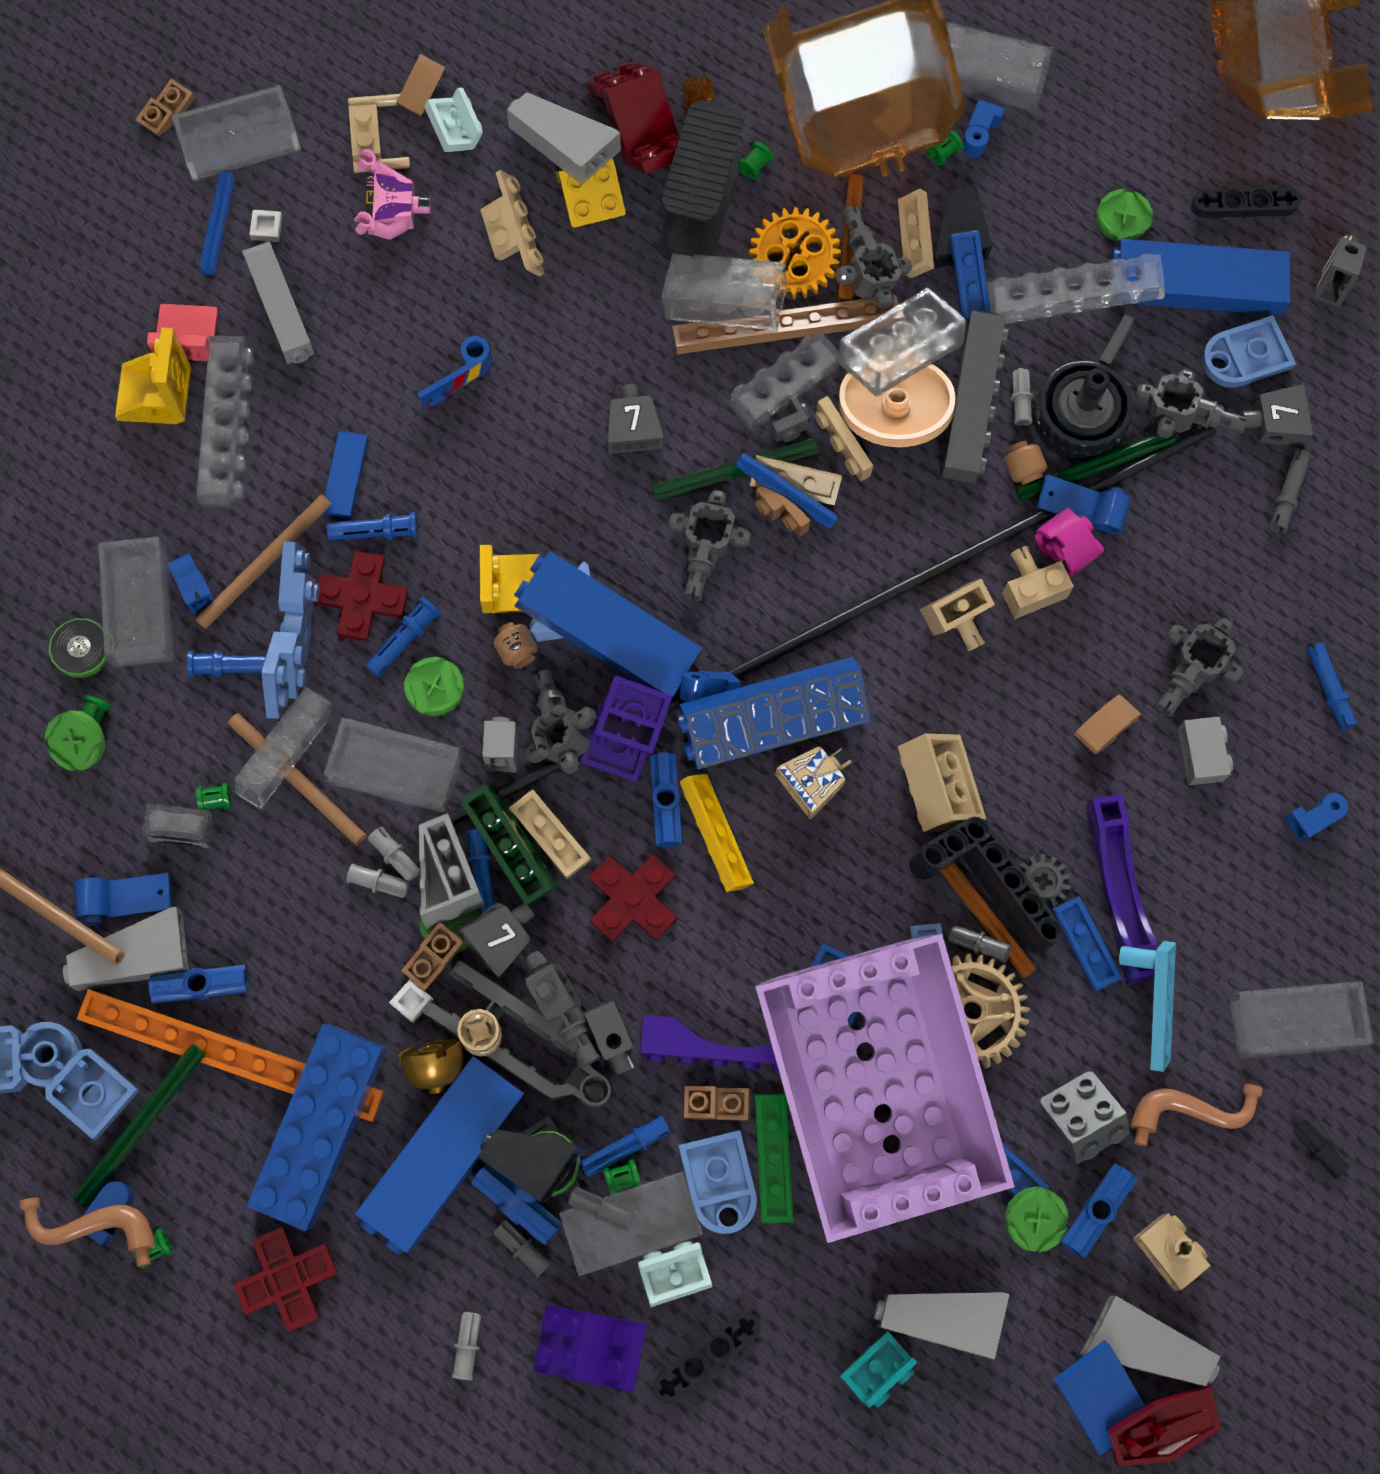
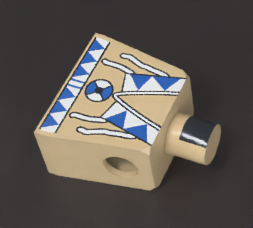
[775,747,851,819]

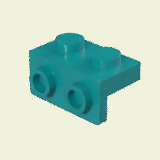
[839,1331,917,1408]

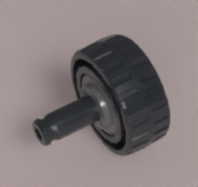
[1033,361,1134,461]

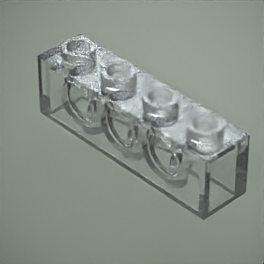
[730,331,842,432]
[234,687,331,809]

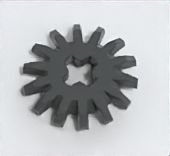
[1020,854,1071,907]

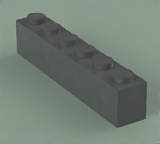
[941,311,1009,484]

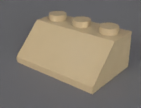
[898,733,986,832]

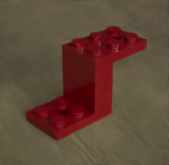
[587,61,680,174]

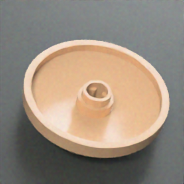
[839,354,955,447]

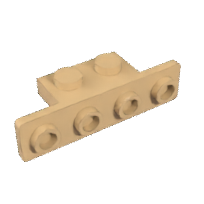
[480,170,544,277]

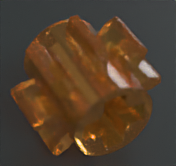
[681,75,715,108]

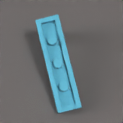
[1119,941,1176,1072]

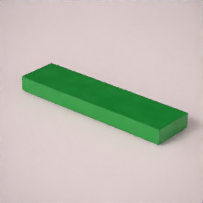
[754,1093,793,1224]

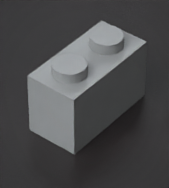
[1177,716,1233,785]
[483,717,518,773]

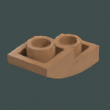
[396,54,445,117]
[136,79,196,136]
[755,486,811,537]
[1074,694,1141,755]
[401,922,464,991]
[684,1086,751,1121]

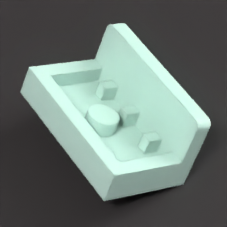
[424,88,483,152]
[638,1241,712,1307]

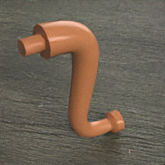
[1130,1084,1263,1147]
[19,1197,155,1267]

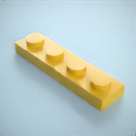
[680,774,754,892]

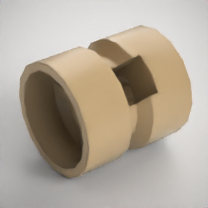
[457,1009,502,1056]

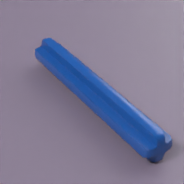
[199,171,235,276]
[736,453,837,529]

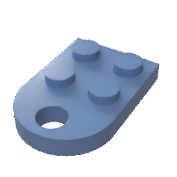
[1202,315,1296,388]
[678,1130,757,1234]

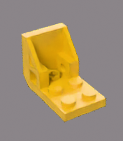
[115,327,191,424]

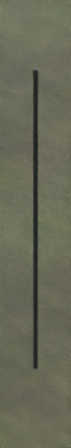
[413,426,1216,842]

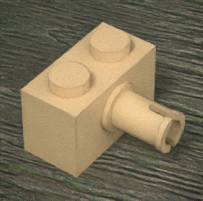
[1002,546,1074,619]
[920,579,995,651]
[1133,1213,1210,1291]

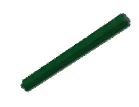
[1016,433,1176,502]
[651,439,818,501]
[73,1044,206,1207]

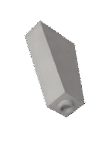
[507,92,621,185]
[242,241,314,364]
[63,907,189,991]
[874,1292,1009,1359]
[1080,1296,1220,1386]

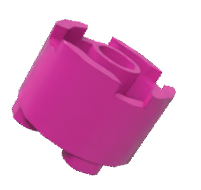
[1034,508,1104,578]

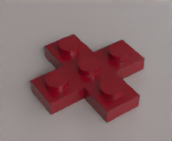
[314,551,408,642]
[589,854,677,943]
[233,1227,338,1332]

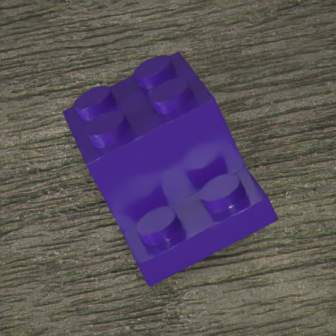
[579,675,672,782]
[533,1305,647,1392]

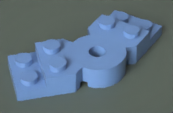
[261,541,320,719]
[0,1022,140,1140]

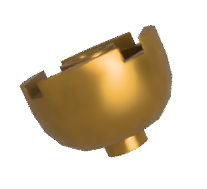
[399,1039,464,1094]

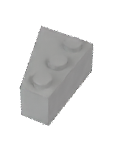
[419,813,485,929]

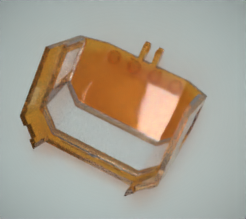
[762,0,965,178]
[1210,0,1373,120]

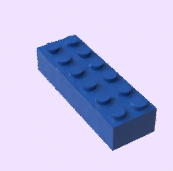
[246,1024,388,1231]

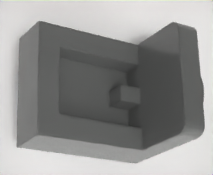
[771,396,810,444]

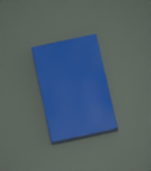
[1053,1340,1145,1456]

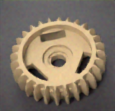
[951,954,1030,1068]

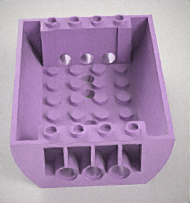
[755,934,1015,1243]

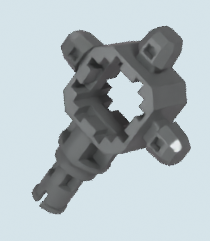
[835,205,912,309]
[1135,369,1249,438]
[668,490,751,601]
[1156,618,1244,717]
[525,670,597,774]
[525,951,600,1067]

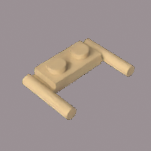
[348,93,410,173]

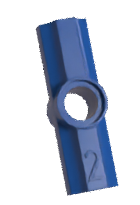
[650,752,682,848]
[148,965,249,1004]
[1060,1163,1138,1259]
[471,1164,563,1245]

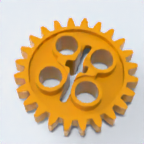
[749,207,841,300]

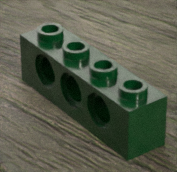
[460,784,559,906]

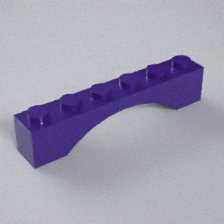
[1085,794,1158,985]
[640,1015,779,1071]

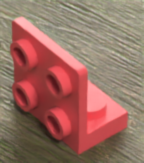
[147,304,218,362]

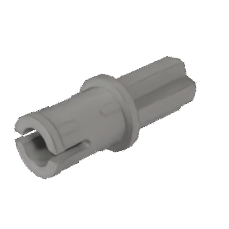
[1011,368,1034,426]
[368,827,420,881]
[346,864,409,898]
[451,1312,481,1380]

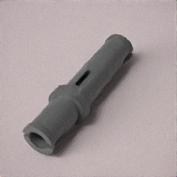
[1269,450,1312,534]

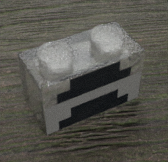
[142,804,216,848]

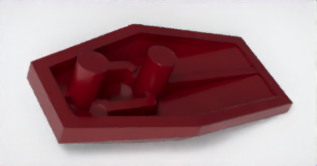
[1106,1385,1221,1467]

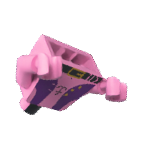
[354,149,431,240]

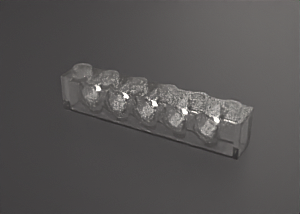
[987,254,1165,324]
[196,336,253,509]

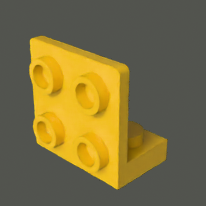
[555,158,626,228]
[480,545,541,613]

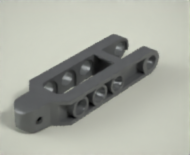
[422,961,611,1108]

